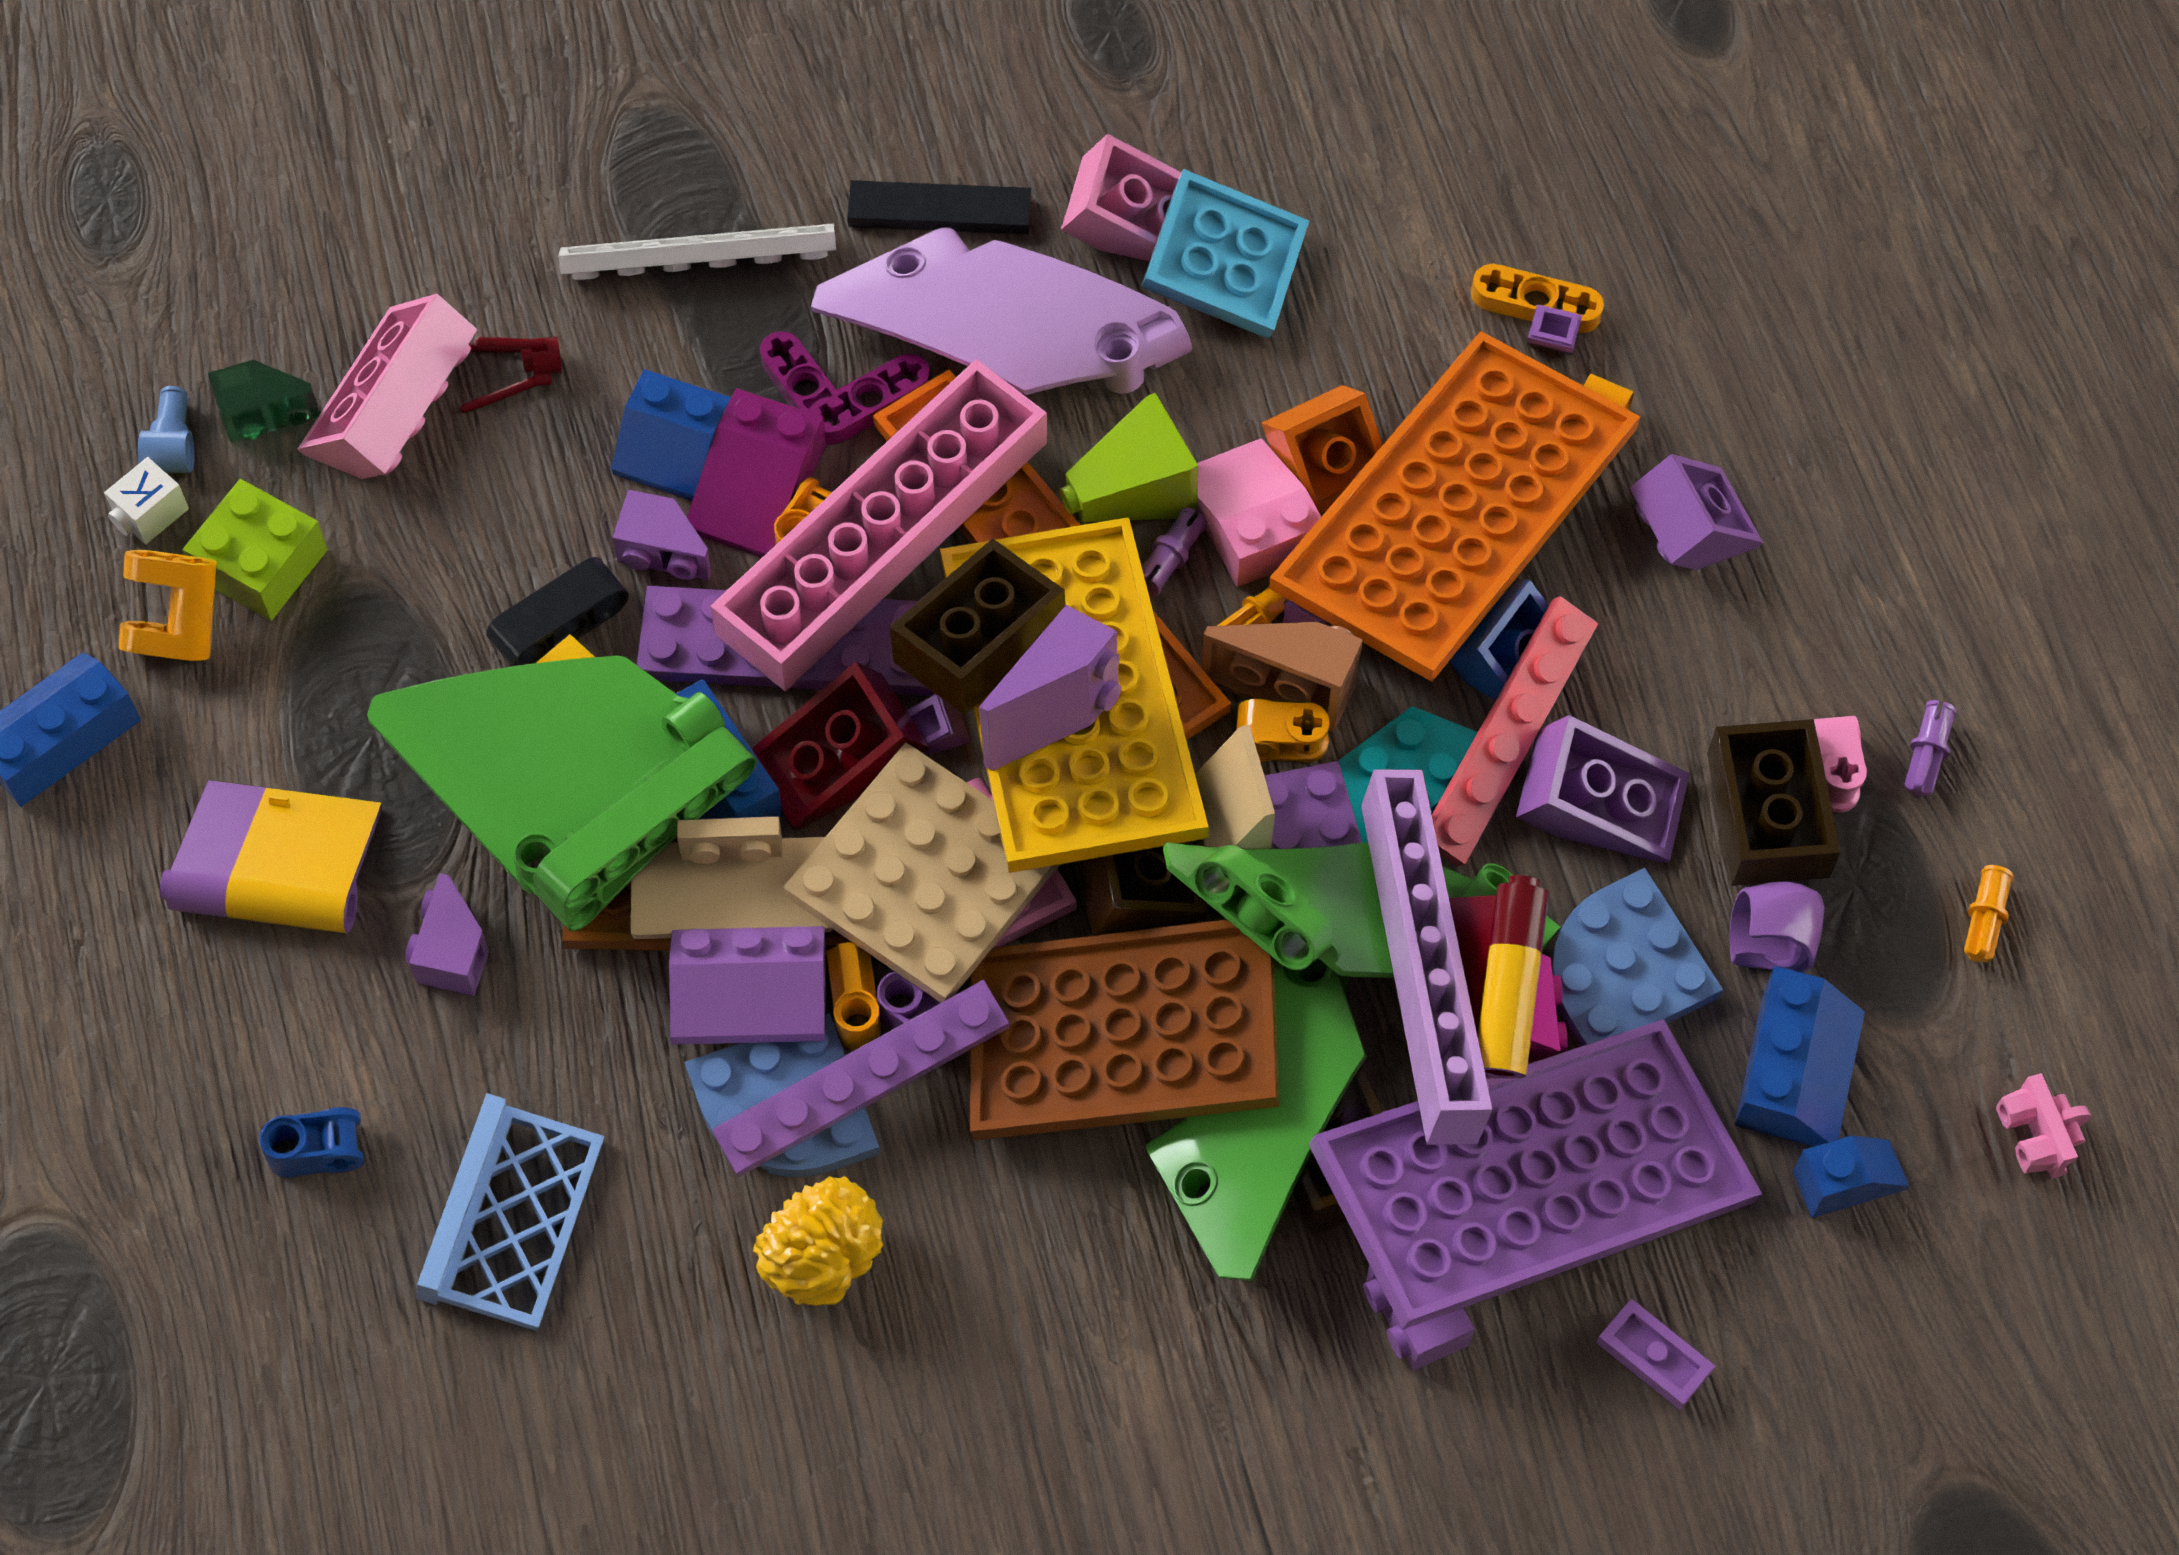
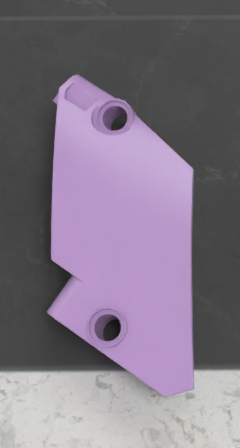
[811,228,1192,395]

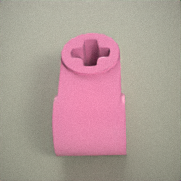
[1814,715,1867,813]

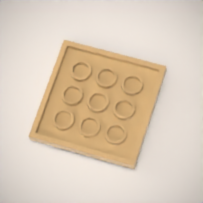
[783,742,1060,1003]

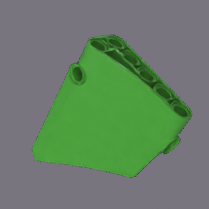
[367,655,757,932]

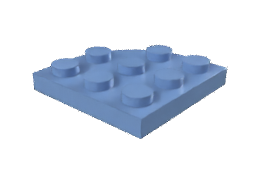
[1551,868,1723,1046]
[685,1013,880,1177]

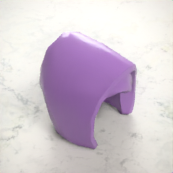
[1730,882,1825,973]

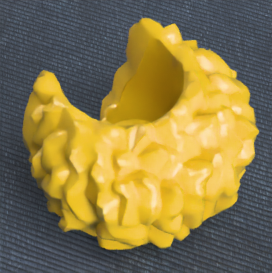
[753,1176,883,1306]

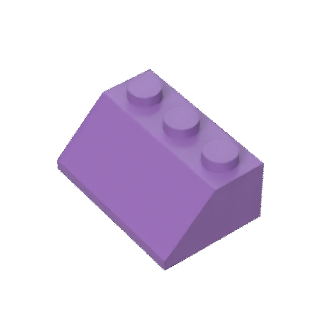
[669,926,827,1045]

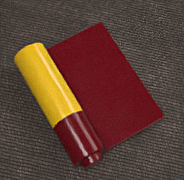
[1449,875,1549,1079]

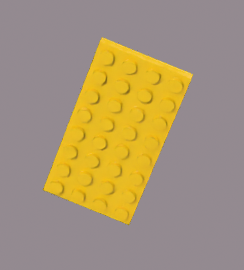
[940,517,1209,873]

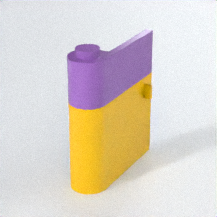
[160,780,382,934]

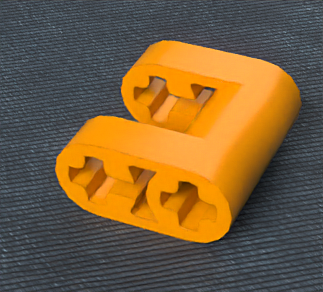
[118,550,217,661]

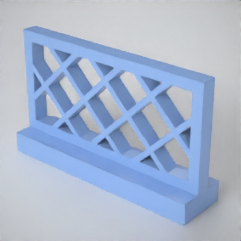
[416,1093,604,1332]

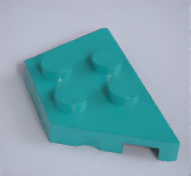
[1339,706,1478,843]

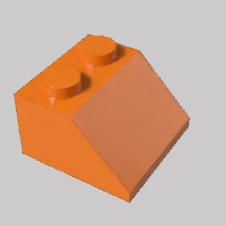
[1261,385,1383,513]

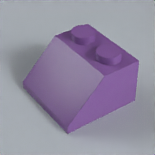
[1630,454,1763,570]

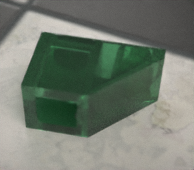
[208,360,321,443]

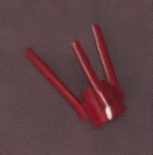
[460,336,562,413]

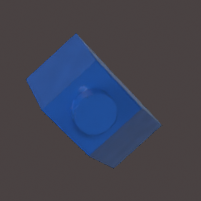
[1792,1136,1909,1218]

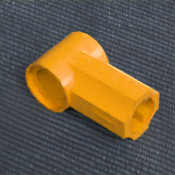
[826,942,881,1051]

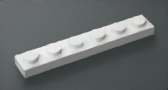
[558,224,836,280]

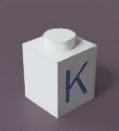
[104,457,189,545]

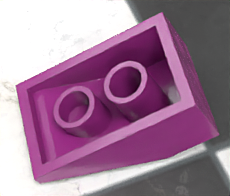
[687,388,826,557]

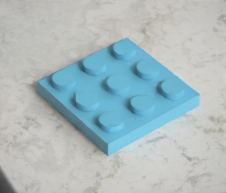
[1141,169,1309,339]

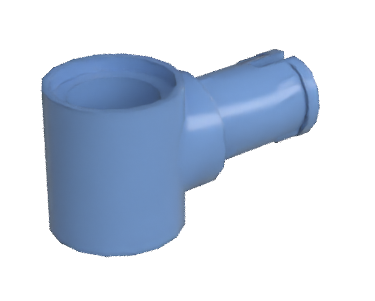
[138,386,195,473]

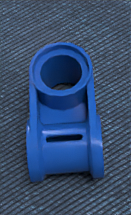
[259,1107,364,1178]

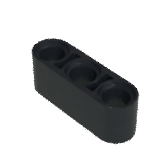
[486,557,629,666]

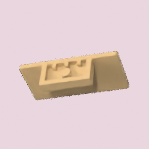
[631,817,833,939]

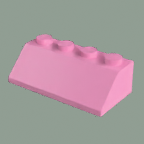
[297,294,478,479]

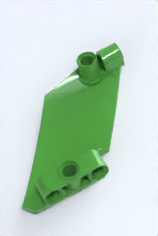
[1163,842,1561,978]
[1145,958,1367,1281]

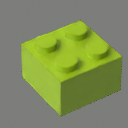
[182,479,328,621]

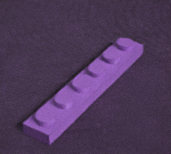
[712,980,1009,1177]

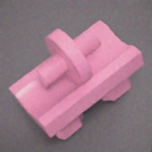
[1996,1073,2091,1179]

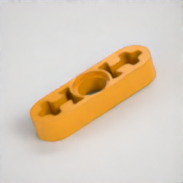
[1471,264,1604,334]

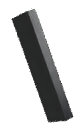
[847,180,1031,234]

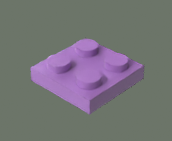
[1265,761,1362,849]

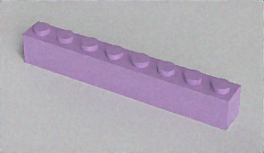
[1361,770,1492,1145]

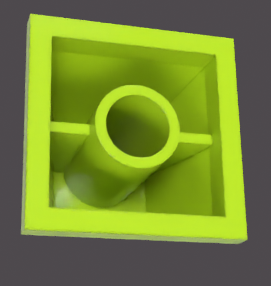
[1059,393,1199,522]

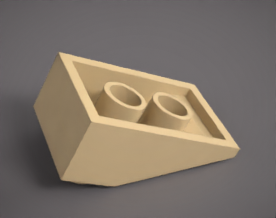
[1194,725,1275,849]

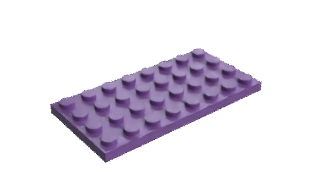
[1309,1019,1762,1329]

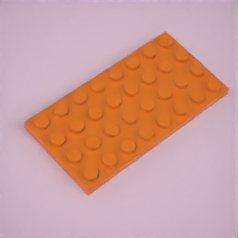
[1269,331,1640,682]

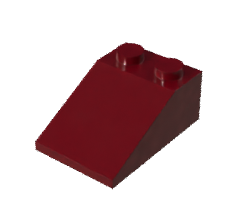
[752,661,930,830]

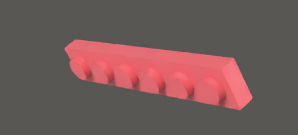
[1432,596,1599,866]

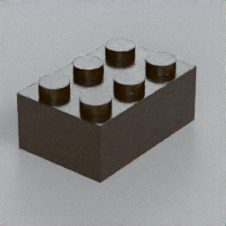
[889,538,1066,715]
[1707,719,1841,886]

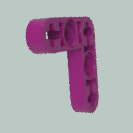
[760,331,930,445]

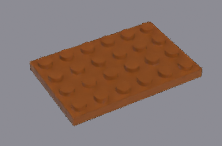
[970,920,1280,1141]

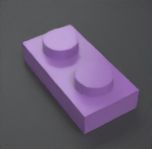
[1596,1299,1715,1410]

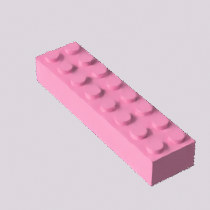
[710,359,1047,692]

